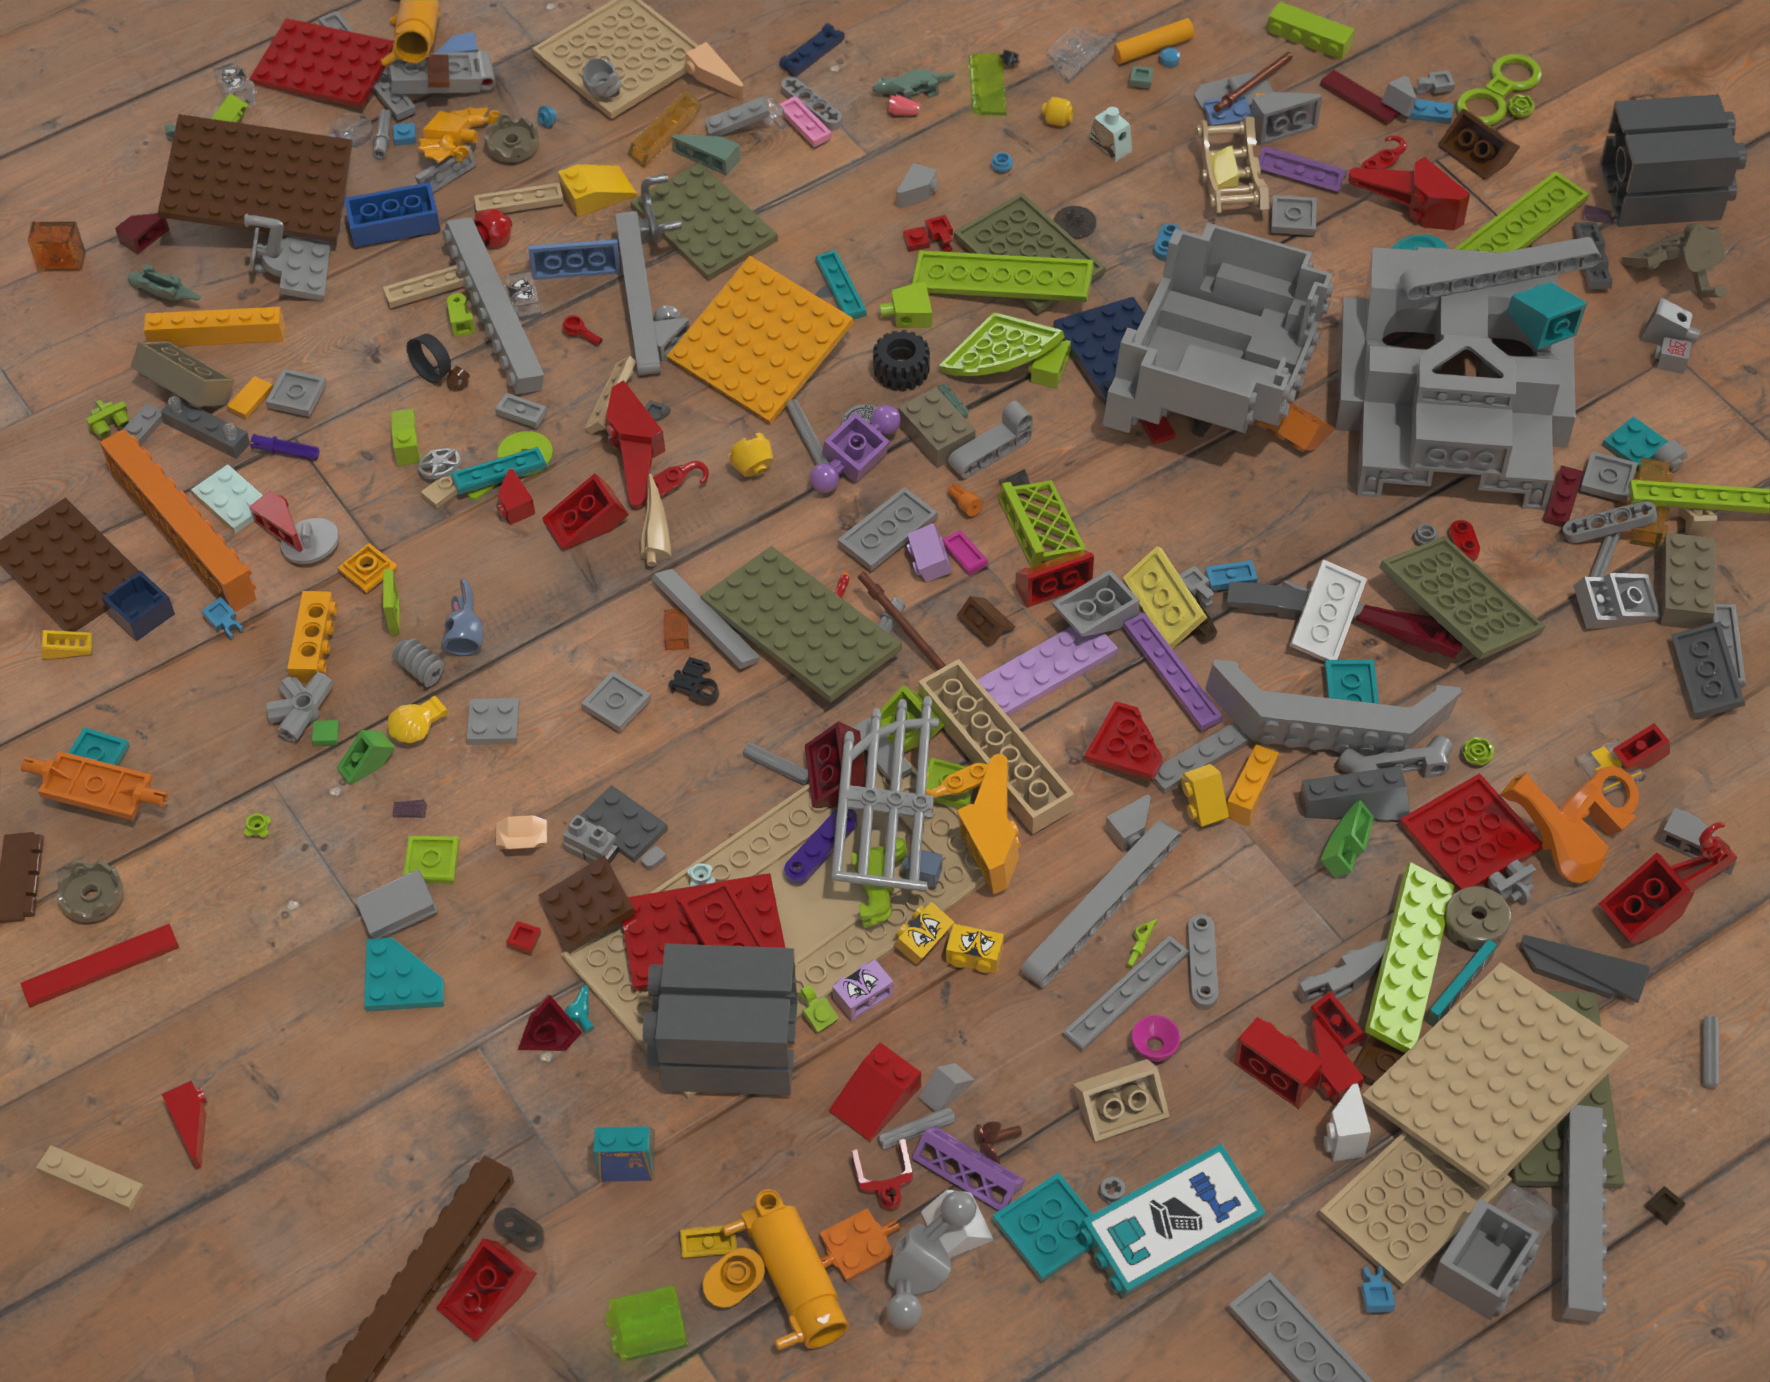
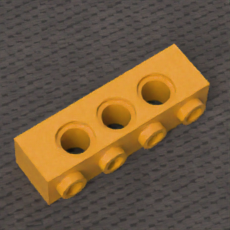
[287,591,337,683]

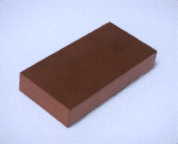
[427,54,450,88]

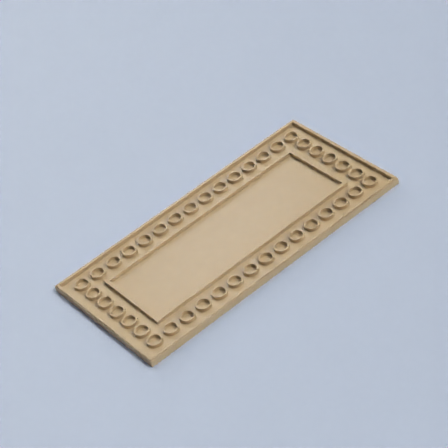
[561,751,987,1100]

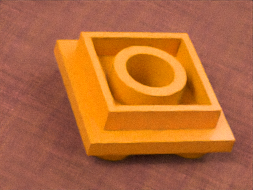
[337,543,398,593]

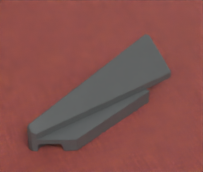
[1519,935,1650,1003]

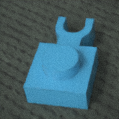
[201,597,244,640]
[1361,1266,1395,1313]

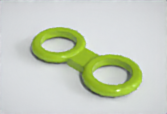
[1456,54,1541,125]

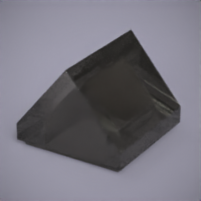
[999,469,1030,486]

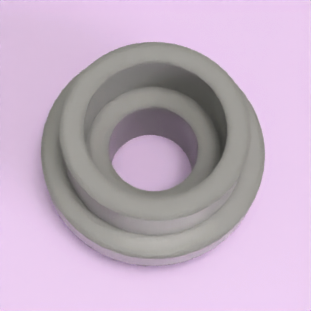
[1414,524,1438,545]

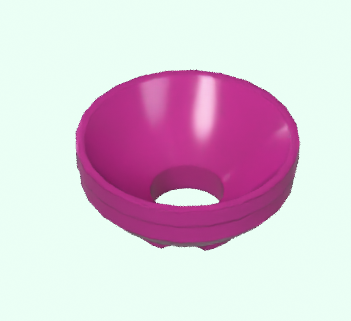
[1132,1015,1181,1061]

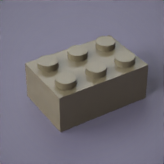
[898,387,976,468]

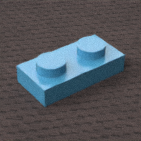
[1408,99,1453,125]
[1205,560,1258,591]

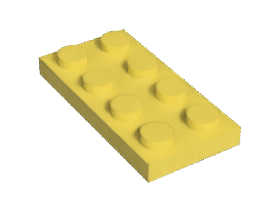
[1123,546,1207,649]

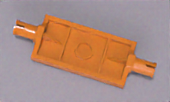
[21,751,168,820]

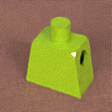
[879,282,932,328]

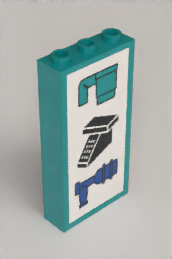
[1079,1143,1266,1298]

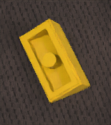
[680,1224,737,1258]

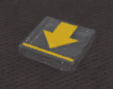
[1574,739,1646,798]

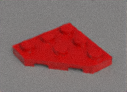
[1084,701,1163,781]

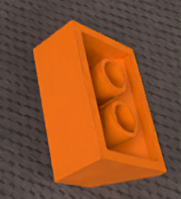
[1255,403,1335,452]

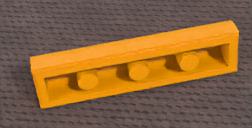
[1113,18,1195,65]

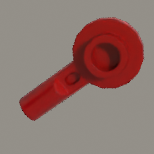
[562,315,603,346]

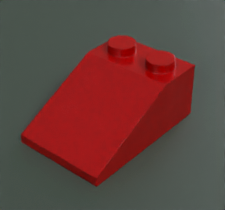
[542,473,629,550]
[829,1042,921,1142]
[436,1238,537,1341]

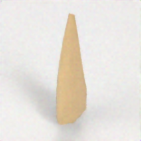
[640,474,671,567]

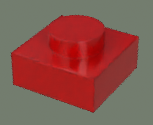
[903,227,930,252]
[506,921,541,954]

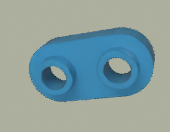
[1154,224,1181,261]

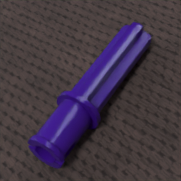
[250,434,320,460]

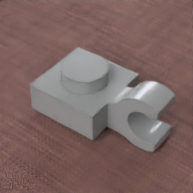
[1414,70,1455,95]
[1180,566,1214,608]

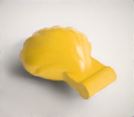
[386,696,449,743]

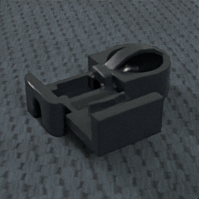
[668,657,719,705]

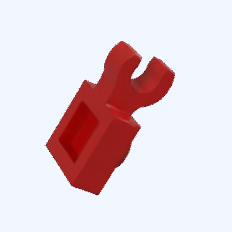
[925,215,953,252]

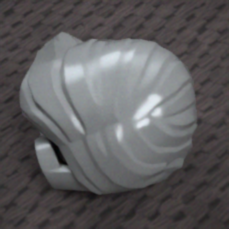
[582,58,622,97]

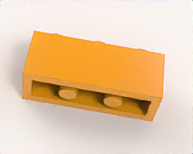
[1227,744,1279,826]

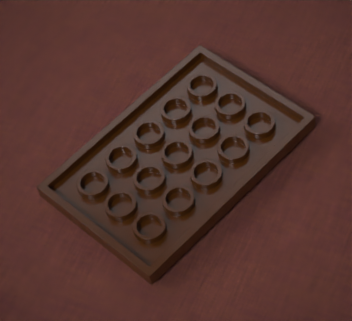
[0,497,139,632]

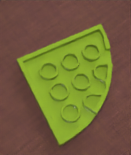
[939,312,1065,376]

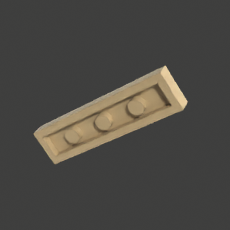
[474,183,564,214]
[383,265,464,308]
[585,356,636,434]
[36,1145,145,1212]

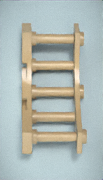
[1196,116,1269,213]

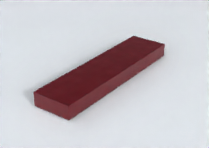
[1320,69,1400,126]

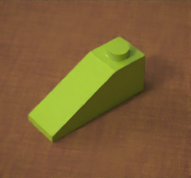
[391,408,420,466]

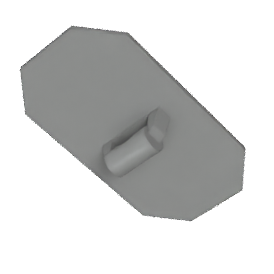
[1194,72,1273,111]

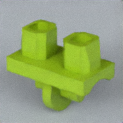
[86,399,130,440]

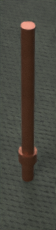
[1213,52,1293,113]
[857,572,946,670]

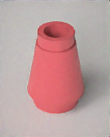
[888,94,920,116]

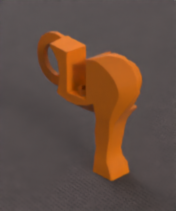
[1500,766,1639,884]

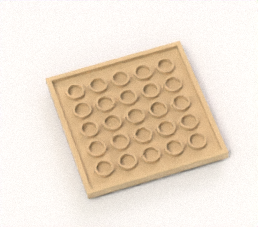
[532,0,699,119]

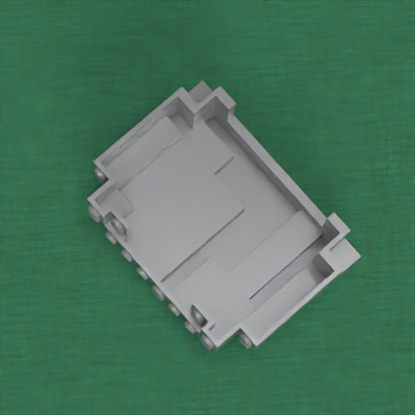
[1103,223,1334,433]

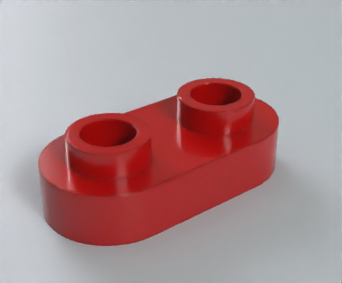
[1449,520,1480,562]

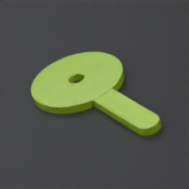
[468,431,553,501]

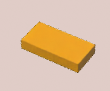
[227,376,273,420]

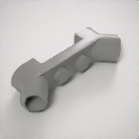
[1338,735,1453,778]

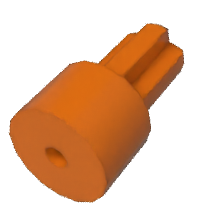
[948,484,983,517]

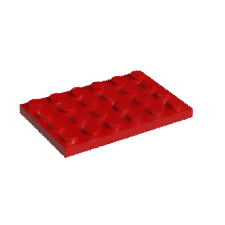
[249,18,394,108]
[622,873,785,992]

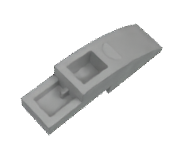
[1297,939,1387,1004]

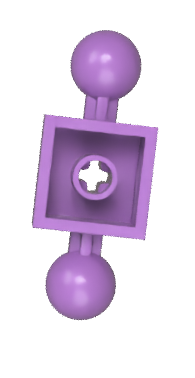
[810,405,901,493]

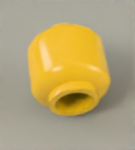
[1041,97,1074,127]

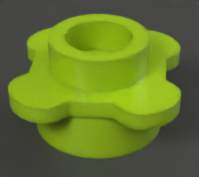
[244,813,271,838]

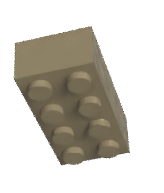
[130,341,235,408]
[1660,533,1715,629]

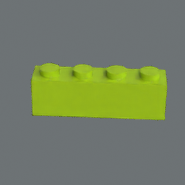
[1267,1,1355,60]

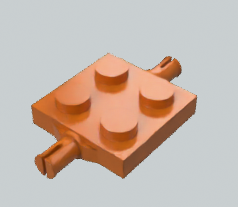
[819,1208,901,1283]

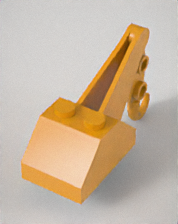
[926,754,1021,895]

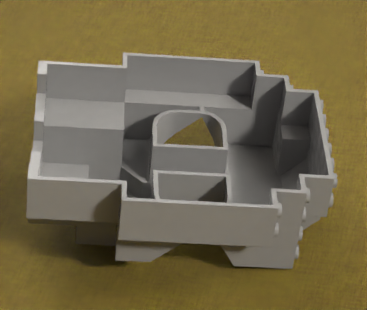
[1336,247,1576,510]

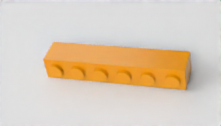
[144,307,285,347]

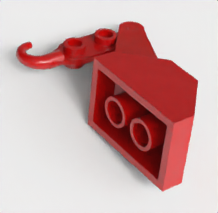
[1348,135,1470,231]
[605,380,709,510]
[1598,822,1737,944]

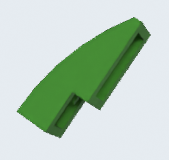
[1321,800,1374,878]

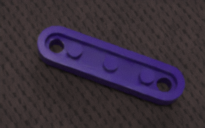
[784,808,857,885]

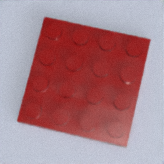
[1399,773,1543,891]

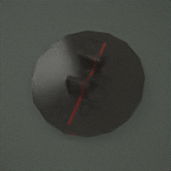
[1054,206,1096,239]

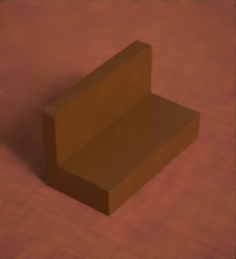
[957,596,1015,645]

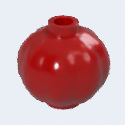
[474,209,512,249]

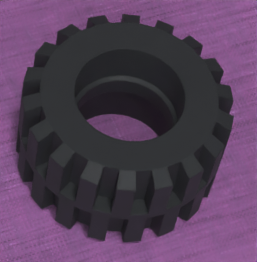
[873,330,930,391]

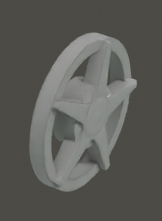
[418,448,461,479]

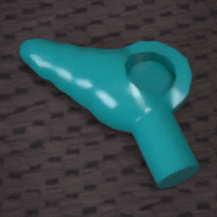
[565,985,594,1033]

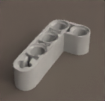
[947,401,1033,479]

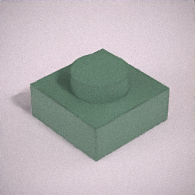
[1130,65,1154,89]

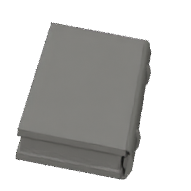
[355,869,438,939]

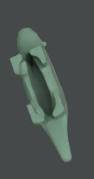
[872,69,955,101]
[128,264,201,301]

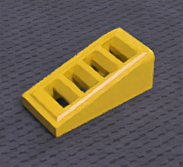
[41,630,92,659]

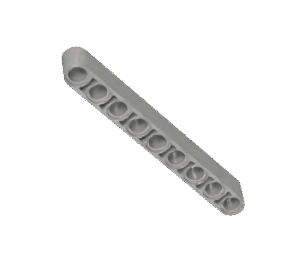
[615,211,661,376]
[1399,237,1602,301]
[1021,819,1182,988]

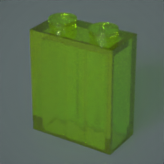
[605,1285,688,1362]

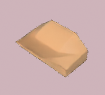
[496,815,548,850]

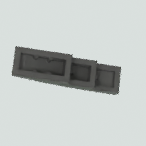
[1574,222,1613,289]
[1227,582,1309,619]

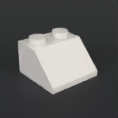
[1324,1084,1371,1161]

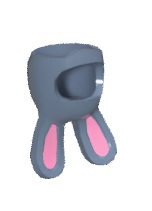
[440,579,483,656]

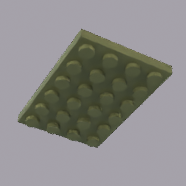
[630,162,778,281]
[954,193,1106,314]
[1379,536,1545,660]

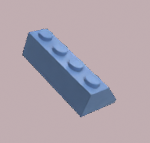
[528,239,621,280]

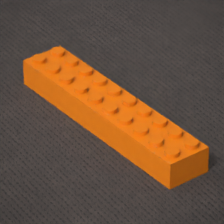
[100,429,256,612]

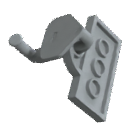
[244,214,331,301]

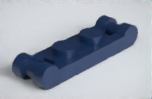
[779,23,845,76]

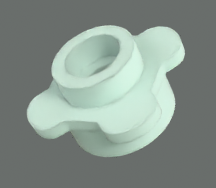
[687,863,715,886]

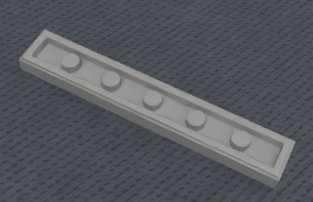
[652,569,760,669]
[1062,935,1189,1053]

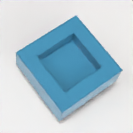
[393,123,416,146]

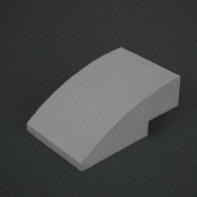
[1574,573,1661,629]

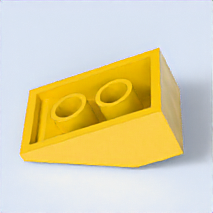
[558,164,637,218]

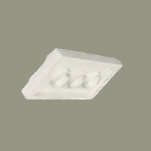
[1289,559,1367,662]

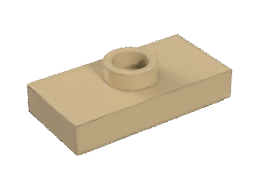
[421,468,460,509]

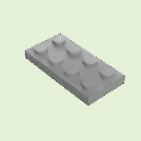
[838,487,938,571]

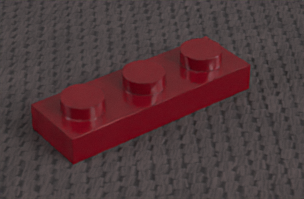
[1544,465,1584,528]

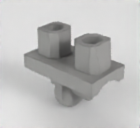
[1487,859,1536,903]

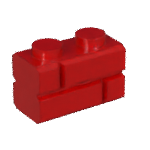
[1310,991,1368,1053]

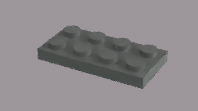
[1671,621,1745,719]

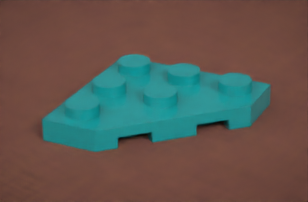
[364,937,445,1012]

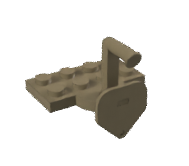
[1622,224,1727,298]

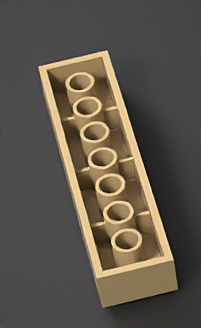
[918,659,1074,834]

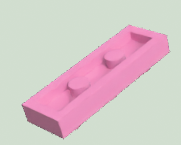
[778,96,832,147]

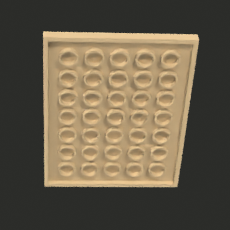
[1362,962,1629,1191]

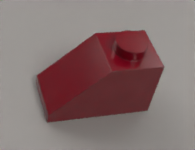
[115,213,169,255]

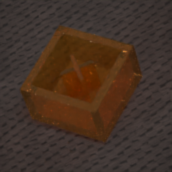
[28,221,86,272]

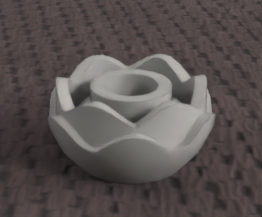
[653,305,681,321]

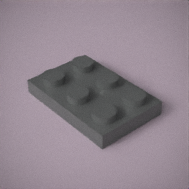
[580,785,668,863]

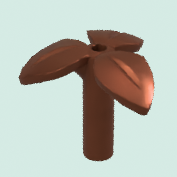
[976,1121,1022,1164]

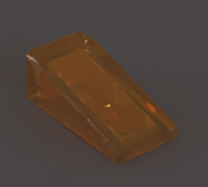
[664,609,689,650]

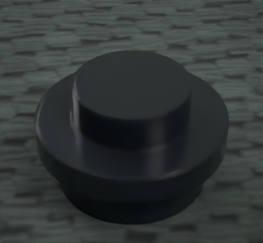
[999,49,1020,66]

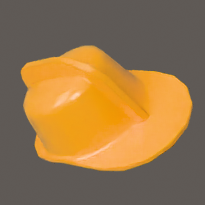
[703,1248,765,1308]

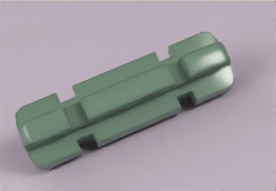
[937,384,969,418]

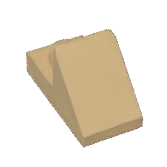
[1678,508,1717,537]

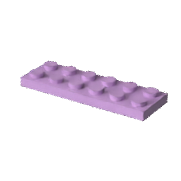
[977,626,1118,717]

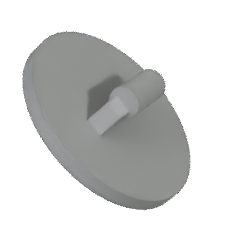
[281,518,339,564]

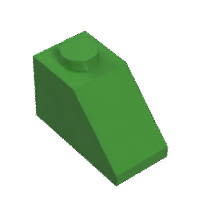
[337,730,395,784]

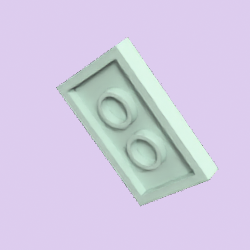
[191,464,263,534]

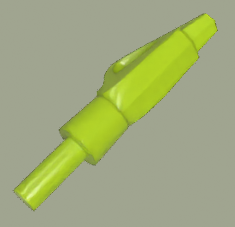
[1126,919,1158,968]

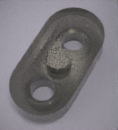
[495,1207,545,1252]

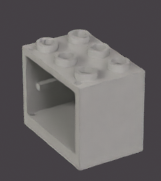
[1432,1198,1540,1321]

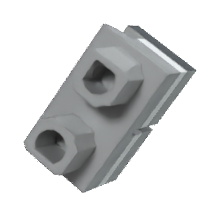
[563,815,619,863]

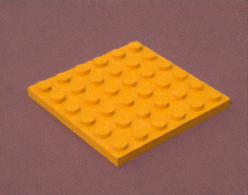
[667,256,855,424]

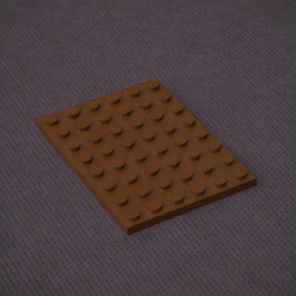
[158,114,353,243]

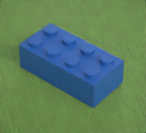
[344,182,441,247]

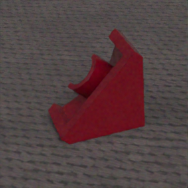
[518,995,582,1051]

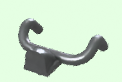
[638,174,682,245]

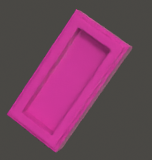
[943,530,988,576]

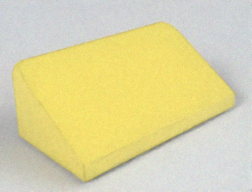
[1210,146,1239,188]

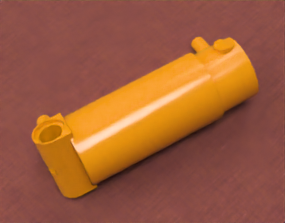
[381,0,441,67]
[722,1189,849,1350]

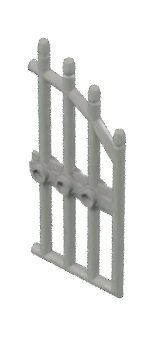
[831,696,939,892]

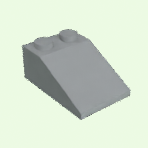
[1250,92,1322,146]
[1052,570,1140,637]

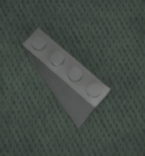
[1299,766,1410,823]

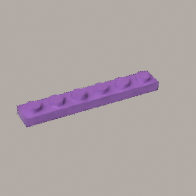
[1123,613,1222,731]

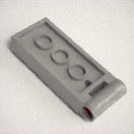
[387,50,496,95]

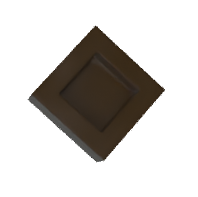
[1645,1186,1686,1226]

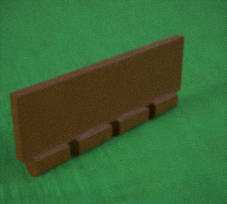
[0,832,44,923]

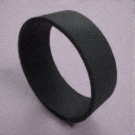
[406,333,451,383]

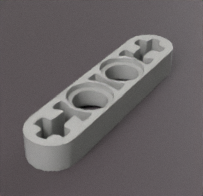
[781,77,842,131]
[1563,501,1657,543]

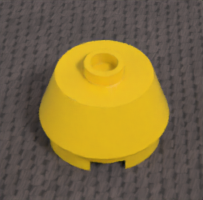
[727,433,774,477]

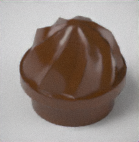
[447,366,470,389]

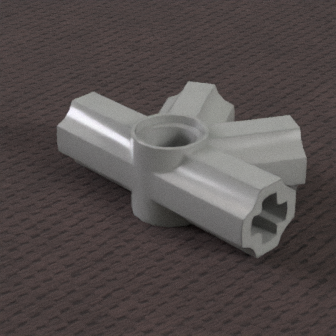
[267,672,334,742]

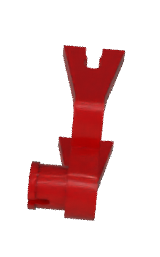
[852,1139,913,1212]

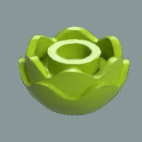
[1508,94,1534,118]
[1463,737,1494,766]

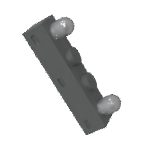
[161,396,250,459]

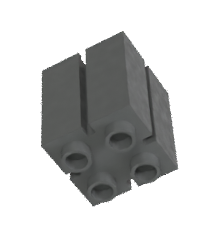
[1599,94,1747,227]
[643,944,798,1095]

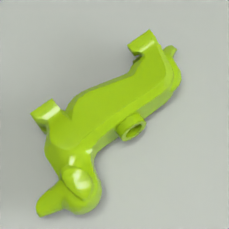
[851,831,907,928]

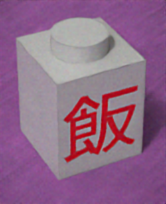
[1654,337,1691,374]

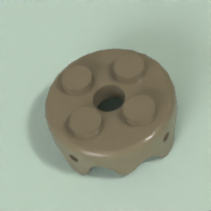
[484,112,539,162]
[56,859,123,922]
[1445,886,1511,950]

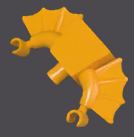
[418,107,500,163]

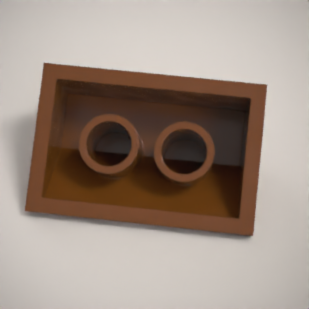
[1438,108,1520,179]

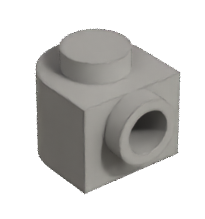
[1653,439,1688,472]

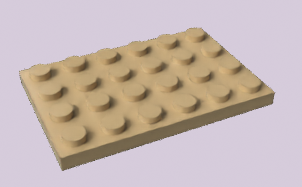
[1319,1131,1512,1288]

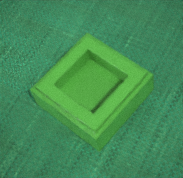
[312,720,340,746]

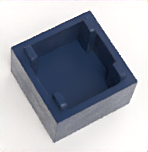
[102,570,175,642]

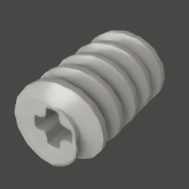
[392,638,445,688]

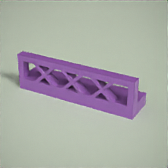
[1259,146,1349,192]
[912,1126,1026,1211]

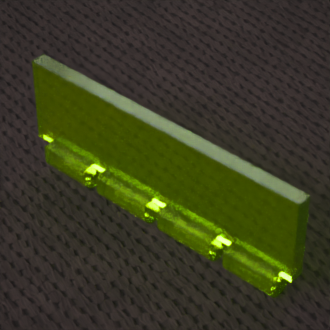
[968,53,1006,115]

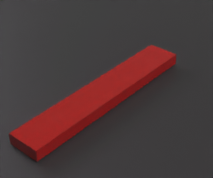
[20,923,179,1007]

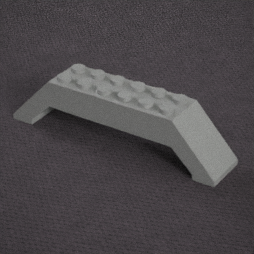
[1205,659,1461,756]

